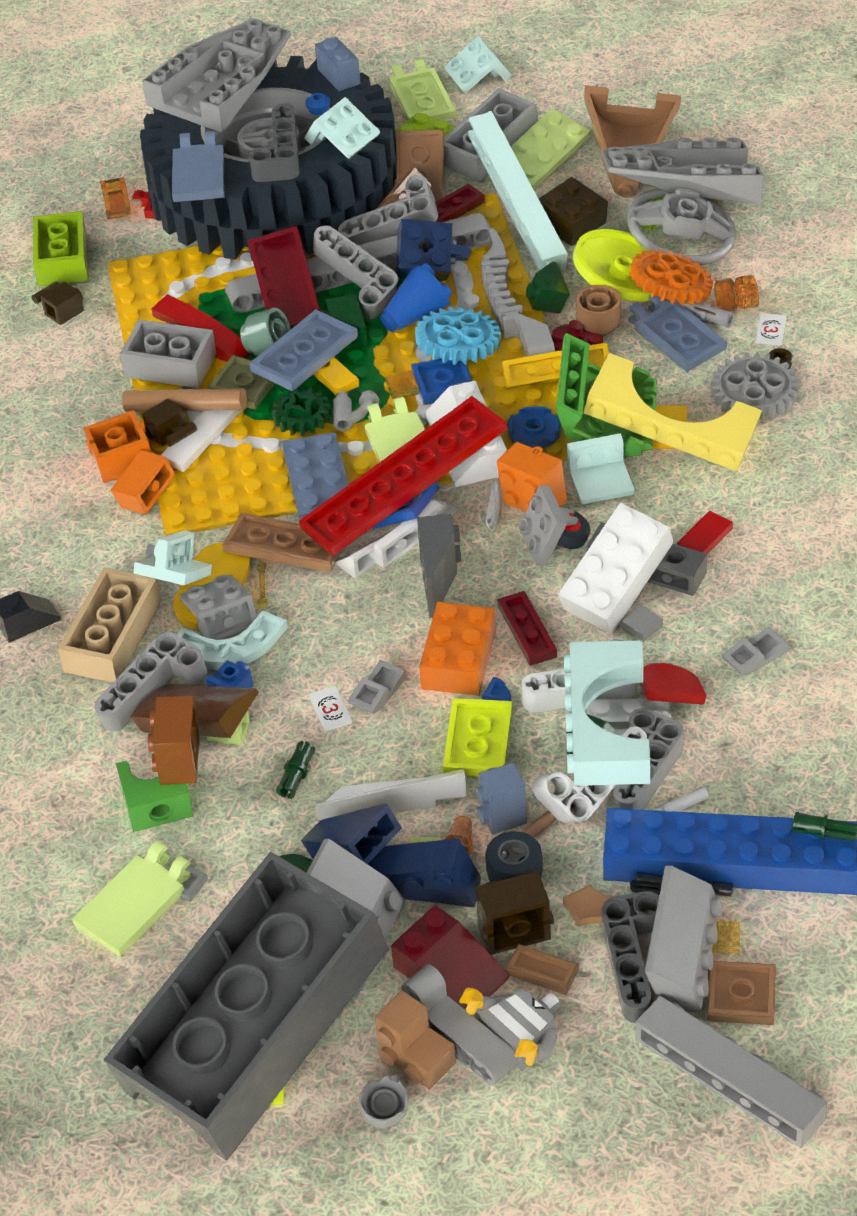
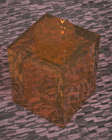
[100,177,132,219]

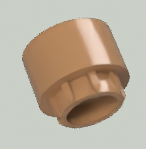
[576,285,621,337]

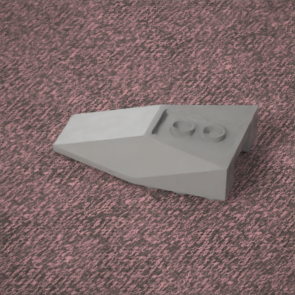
[142,18,291,133]
[601,138,764,204]

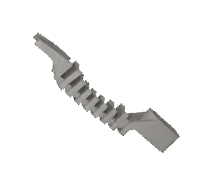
[481,229,555,357]

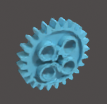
[415,306,501,365]

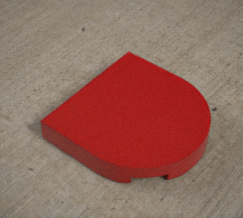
[640,663,707,705]

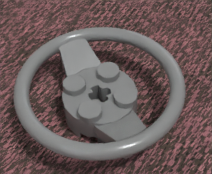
[627,188,736,265]

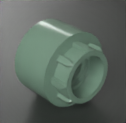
[240,308,291,356]

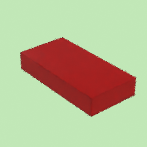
[677,510,733,554]

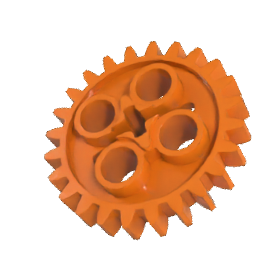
[629,249,714,306]

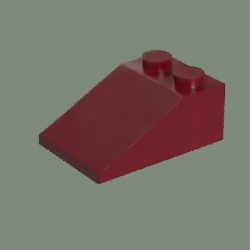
[391,905,510,1010]

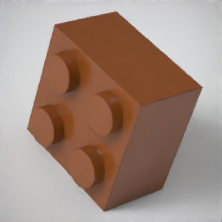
[148,696,200,785]

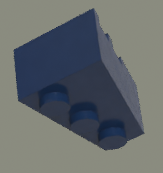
[368,838,481,907]

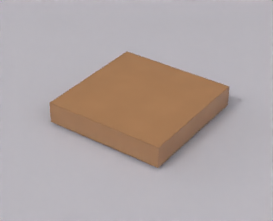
[707,961,776,1025]

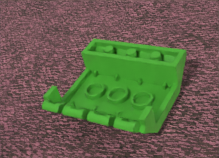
[556,333,657,458]

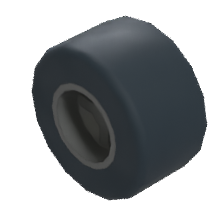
[485,831,543,882]

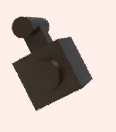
[31,281,84,325]
[142,399,197,447]

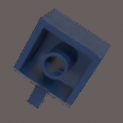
[395,219,470,282]

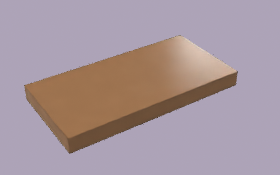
[223,513,343,572]

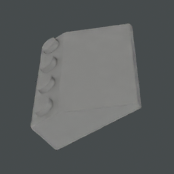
[307,839,405,1000]

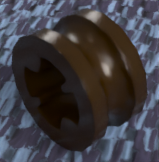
[769,348,792,369]

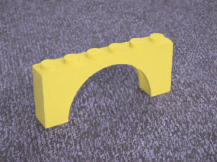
[583,353,762,471]

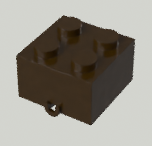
[539,177,608,246]
[476,871,554,955]

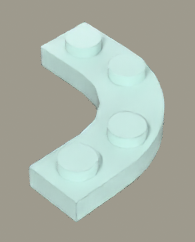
[177,611,288,670]

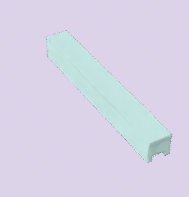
[468,111,568,271]

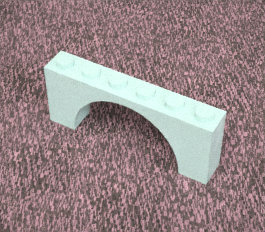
[564,640,650,786]

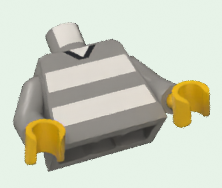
[459,988,561,1071]

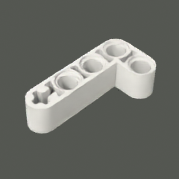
[522,638,637,713]
[533,726,647,824]

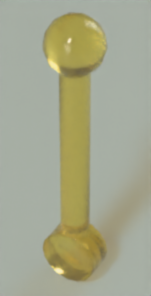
[257,561,268,608]

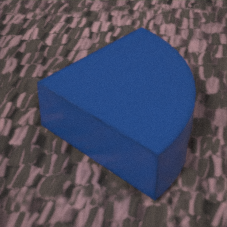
[482,676,512,701]

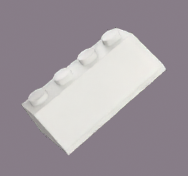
[425,381,507,487]

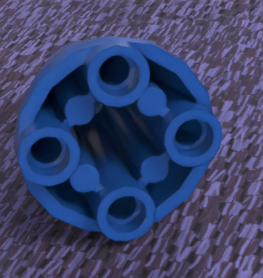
[380,263,452,333]

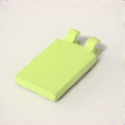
[389,59,456,120]
[365,397,425,462]
[72,841,191,956]

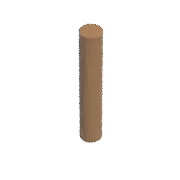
[122,388,247,412]

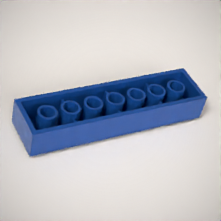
[603,808,857,895]

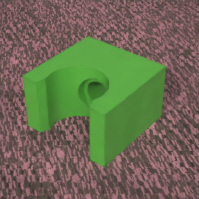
[116,761,193,832]

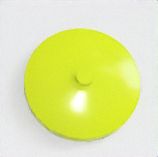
[573,229,652,302]

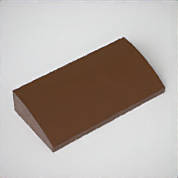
[130,684,259,738]

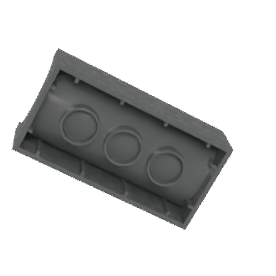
[103,852,389,1161]

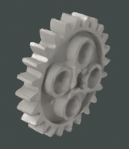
[711,352,799,422]

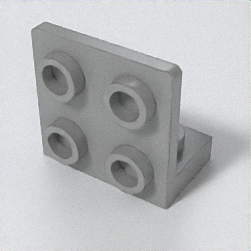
[180,575,257,640]

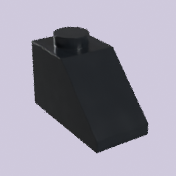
[0,591,61,642]

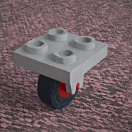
[519,485,591,566]

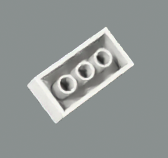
[558,503,674,634]

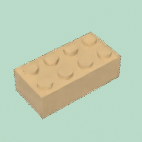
[58,567,161,683]

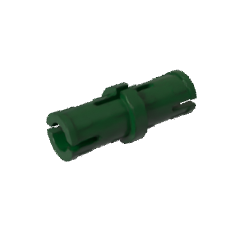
[276,741,315,799]

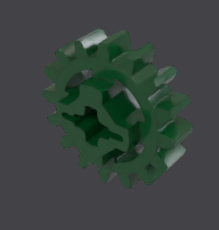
[272,387,331,436]

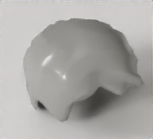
[358,1075,409,1130]

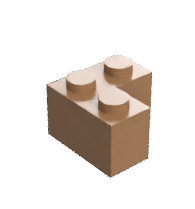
[375,990,456,1090]

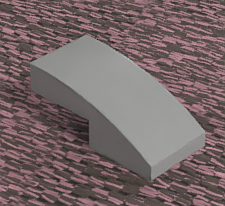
[722,626,789,676]
[348,659,407,714]

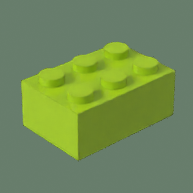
[33,211,88,287]

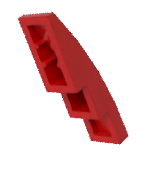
[151,294,251,362]

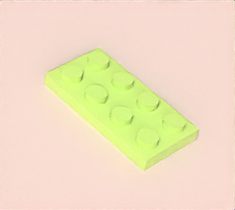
[511,108,591,190]

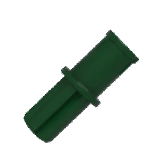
[792,812,857,841]

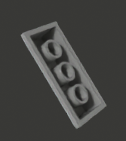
[645,866,722,1011]

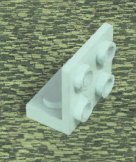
[444,36,512,93]
[304,97,380,158]
[567,433,634,504]

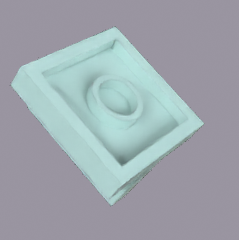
[133,530,212,585]

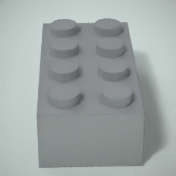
[444,88,538,182]

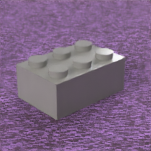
[120,319,216,388]

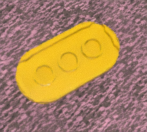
[173,542,251,630]

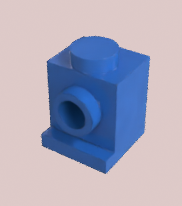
[206,660,253,688]

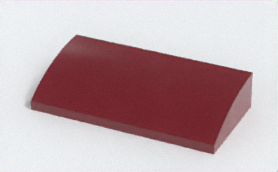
[247,226,321,329]

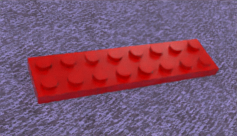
[298,396,508,556]

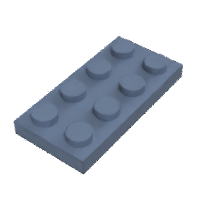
[250,309,358,391]
[282,432,349,520]

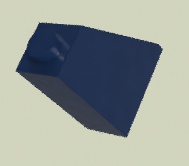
[301,804,402,864]

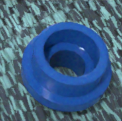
[306,93,330,115]

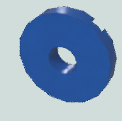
[507,406,562,449]

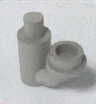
[333,390,379,431]

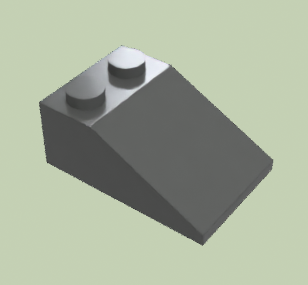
[417,514,461,618]

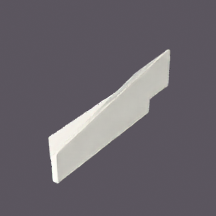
[335,500,460,578]
[316,769,467,820]

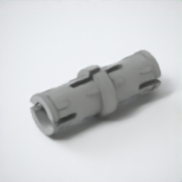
[684,302,735,328]

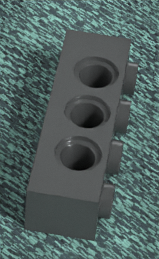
[587,522,707,596]

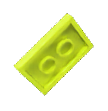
[443,698,513,777]

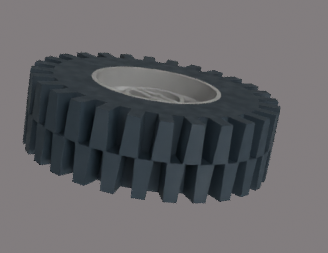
[140,56,397,261]

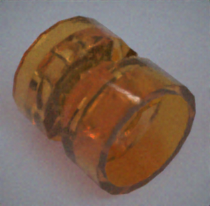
[714,274,759,312]

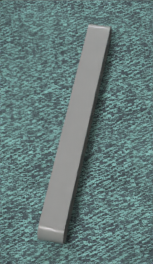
[225,213,492,313]

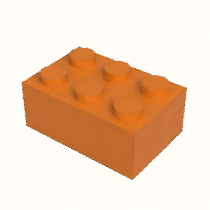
[419,602,496,696]

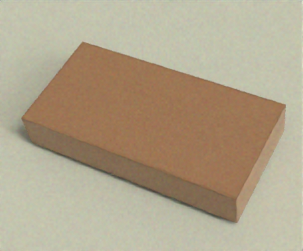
[506,944,579,995]

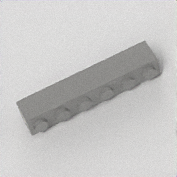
[636,995,827,1148]

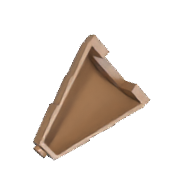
[584,85,681,197]

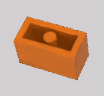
[111,450,176,515]

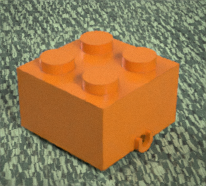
[83,410,152,483]
[496,442,567,512]

